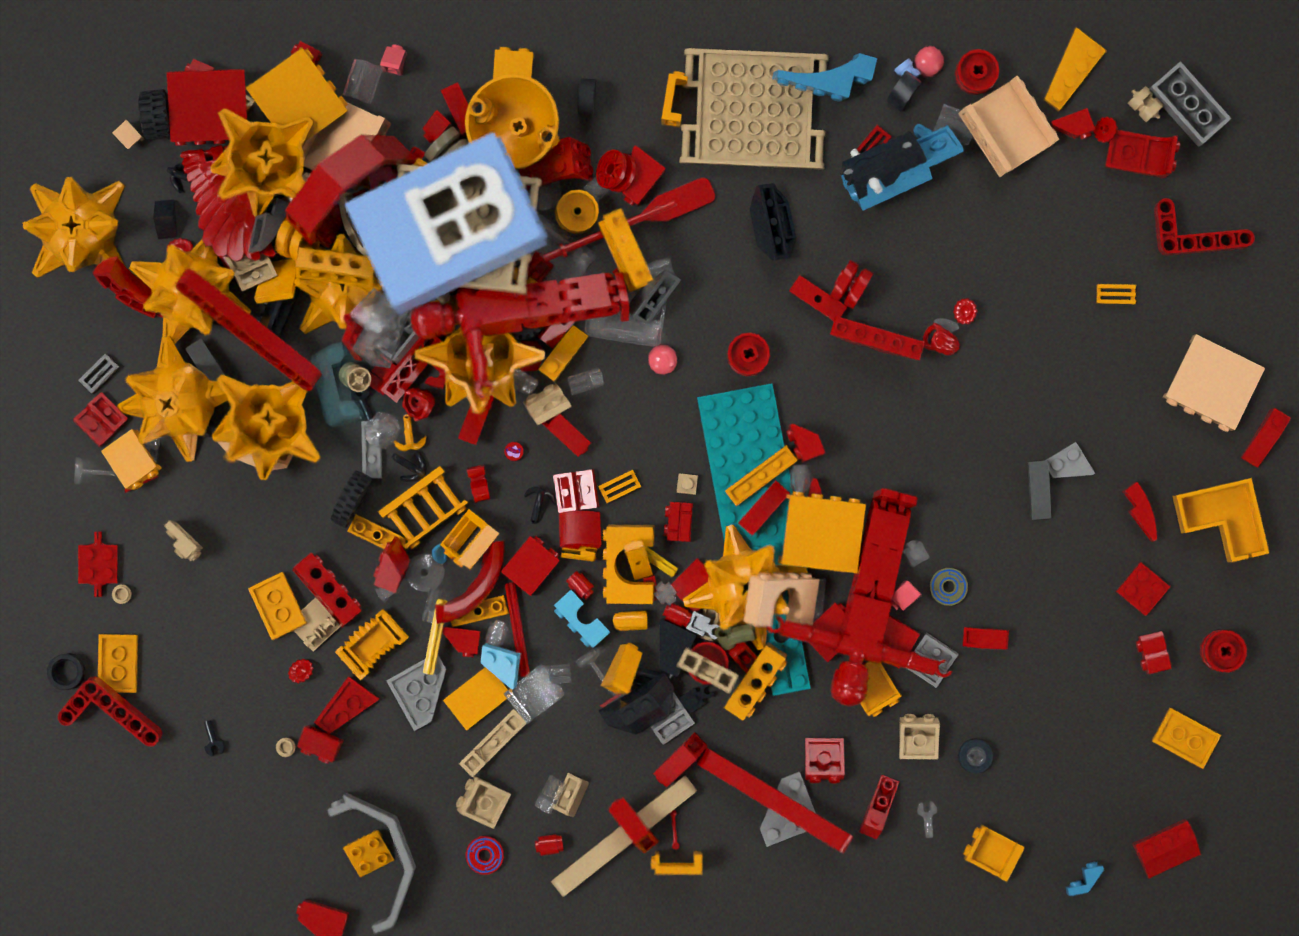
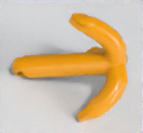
[393,414,426,451]

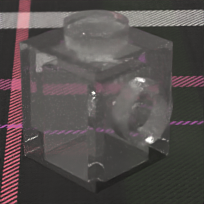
[903,539,930,567]

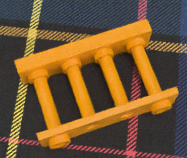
[598,209,653,293]
[378,466,468,549]

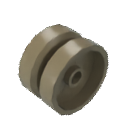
[424,127,470,163]

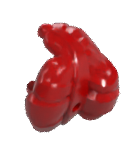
[402,387,435,422]

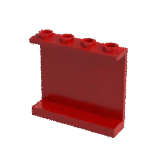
[167,69,247,146]

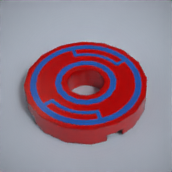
[466,836,504,875]

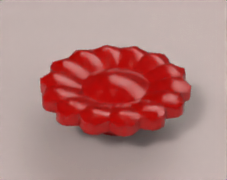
[1094,116,1118,143]
[167,238,193,252]
[953,298,978,325]
[288,659,313,683]

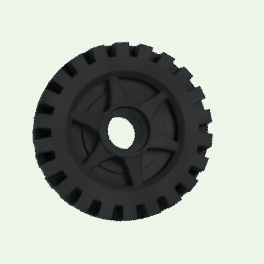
[330,470,372,528]

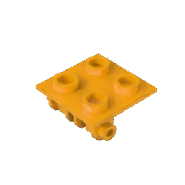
[343,830,394,878]

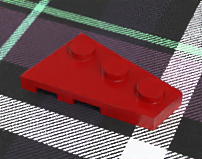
[314,676,379,734]

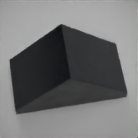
[153,199,177,239]

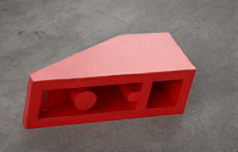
[1241,408,1291,468]

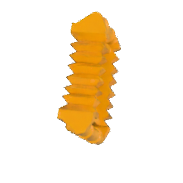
[335,608,409,681]

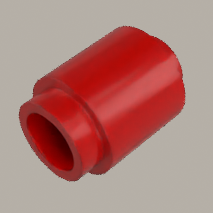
[566,571,594,600]
[663,603,692,628]
[535,834,564,856]

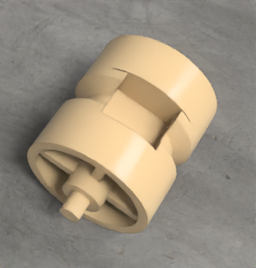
[1128,86,1164,122]
[339,362,371,392]

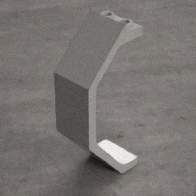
[327,793,416,933]

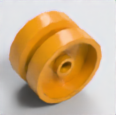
[555,190,599,234]
[275,219,320,261]

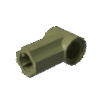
[715,624,756,650]

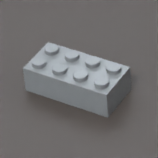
[1149,61,1231,147]

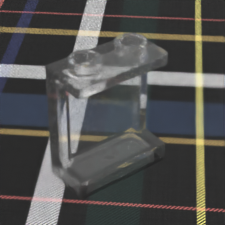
[504,664,565,724]

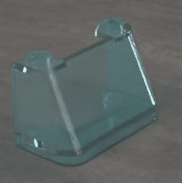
[310,342,364,427]

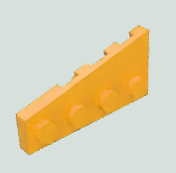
[1044,27,1106,111]

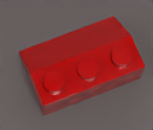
[1132,819,1201,879]

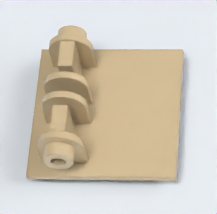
[294,597,341,652]

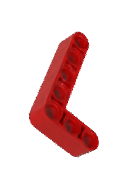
[1154,198,1255,255]
[58,676,162,747]

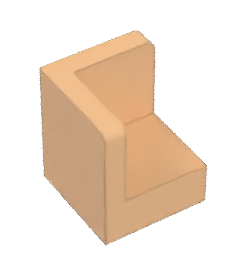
[112,120,144,149]

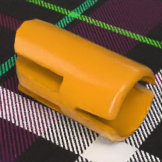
[561,546,597,562]
[613,611,648,631]

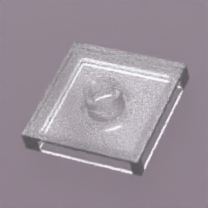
[350,288,401,338]

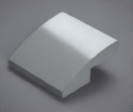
[907,632,959,688]
[651,693,695,745]

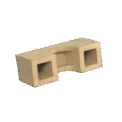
[677,648,738,692]

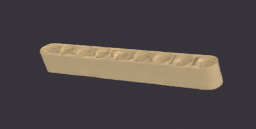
[551,775,697,897]

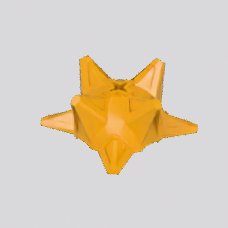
[211,108,314,217]
[23,177,125,278]
[295,234,390,334]
[129,239,251,344]
[415,326,545,413]
[117,336,228,462]
[212,375,320,480]
[683,525,808,650]

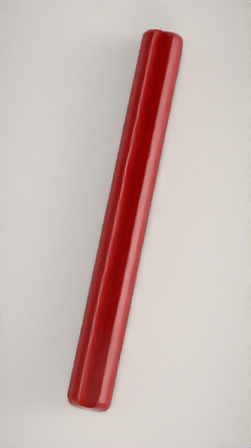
[505,582,530,677]

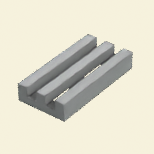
[78,353,120,394]

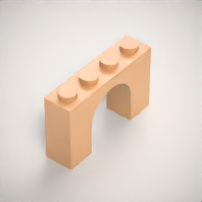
[744,573,819,626]

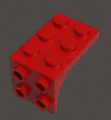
[1105,130,1180,178]
[519,137,593,190]

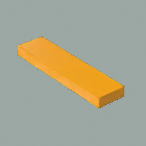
[725,445,798,506]

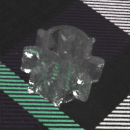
[654,581,677,605]

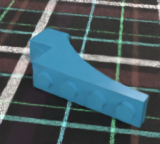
[772,53,877,101]

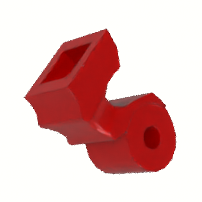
[425,365,446,389]
[467,464,490,503]

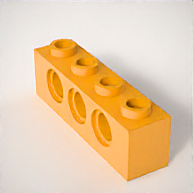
[295,247,376,288]
[724,642,787,721]

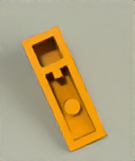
[539,325,589,382]

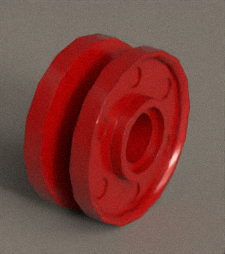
[596,149,636,193]

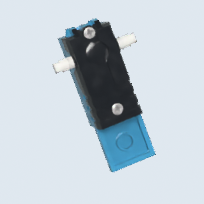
[840,125,964,210]

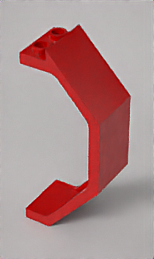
[285,134,417,245]

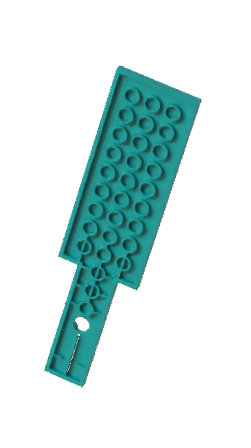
[697,384,811,696]

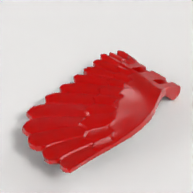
[180,143,276,262]

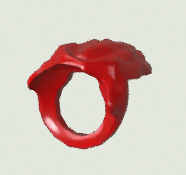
[923,323,960,355]

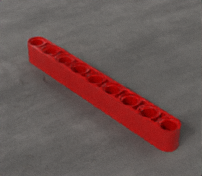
[175,268,322,391]
[697,748,854,854]

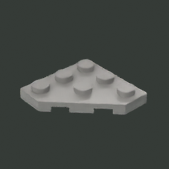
[386,655,446,731]
[760,772,815,847]

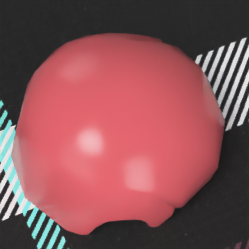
[914,46,944,77]
[648,344,677,375]

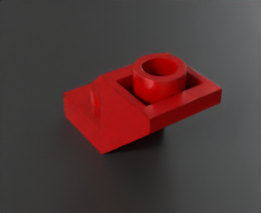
[963,627,1009,650]

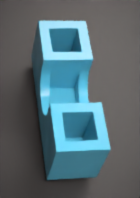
[554,590,610,648]

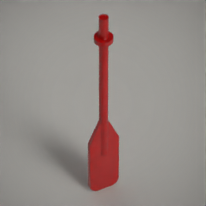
[542,178,715,262]

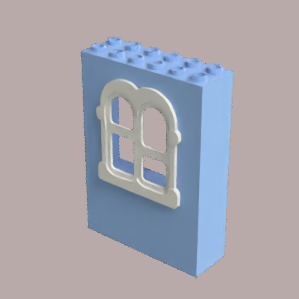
[345,133,548,315]

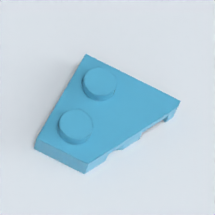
[481,643,521,689]

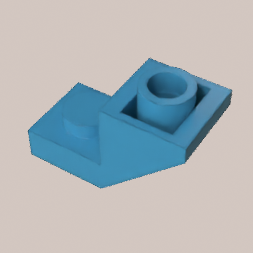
[1065,862,1104,896]

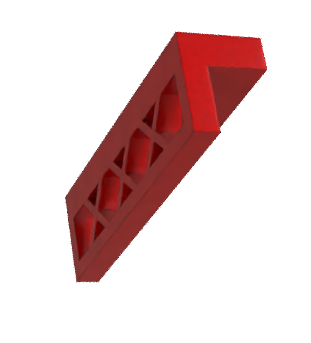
[378,336,443,403]

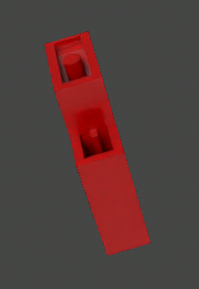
[830,316,925,361]

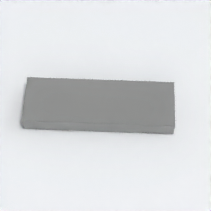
[361,421,382,479]

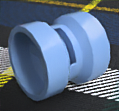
[894,59,921,78]

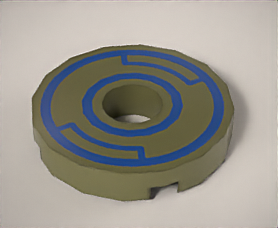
[930,568,968,606]

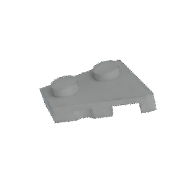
[1045,442,1095,478]

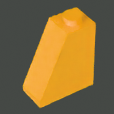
[600,643,642,695]

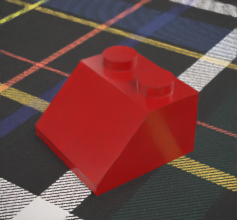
[297,725,344,764]

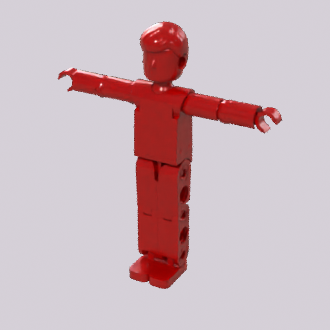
[410,272,629,401]
[765,488,952,706]

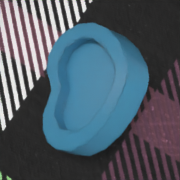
[913,124,933,139]
[432,543,447,564]

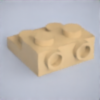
[523,384,572,425]
[165,521,203,561]
[899,714,940,759]
[456,776,511,829]

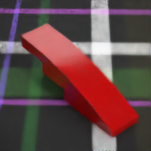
[458,394,495,445]

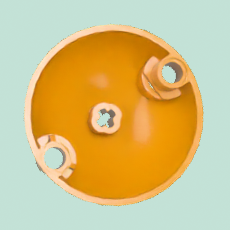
[465,74,559,169]

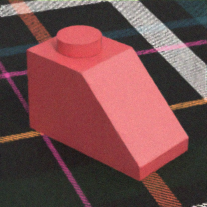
[380,45,407,76]
[890,581,921,611]

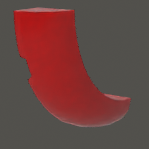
[93,256,163,318]
[435,540,505,624]

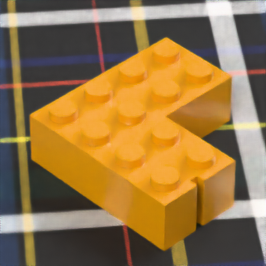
[1172,478,1269,562]

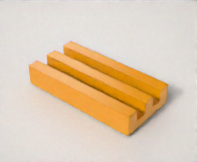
[1096,284,1136,304]
[598,470,641,503]

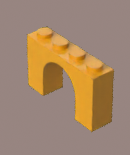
[603,524,654,604]

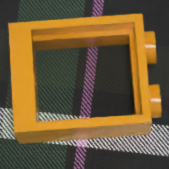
[440,509,499,569]

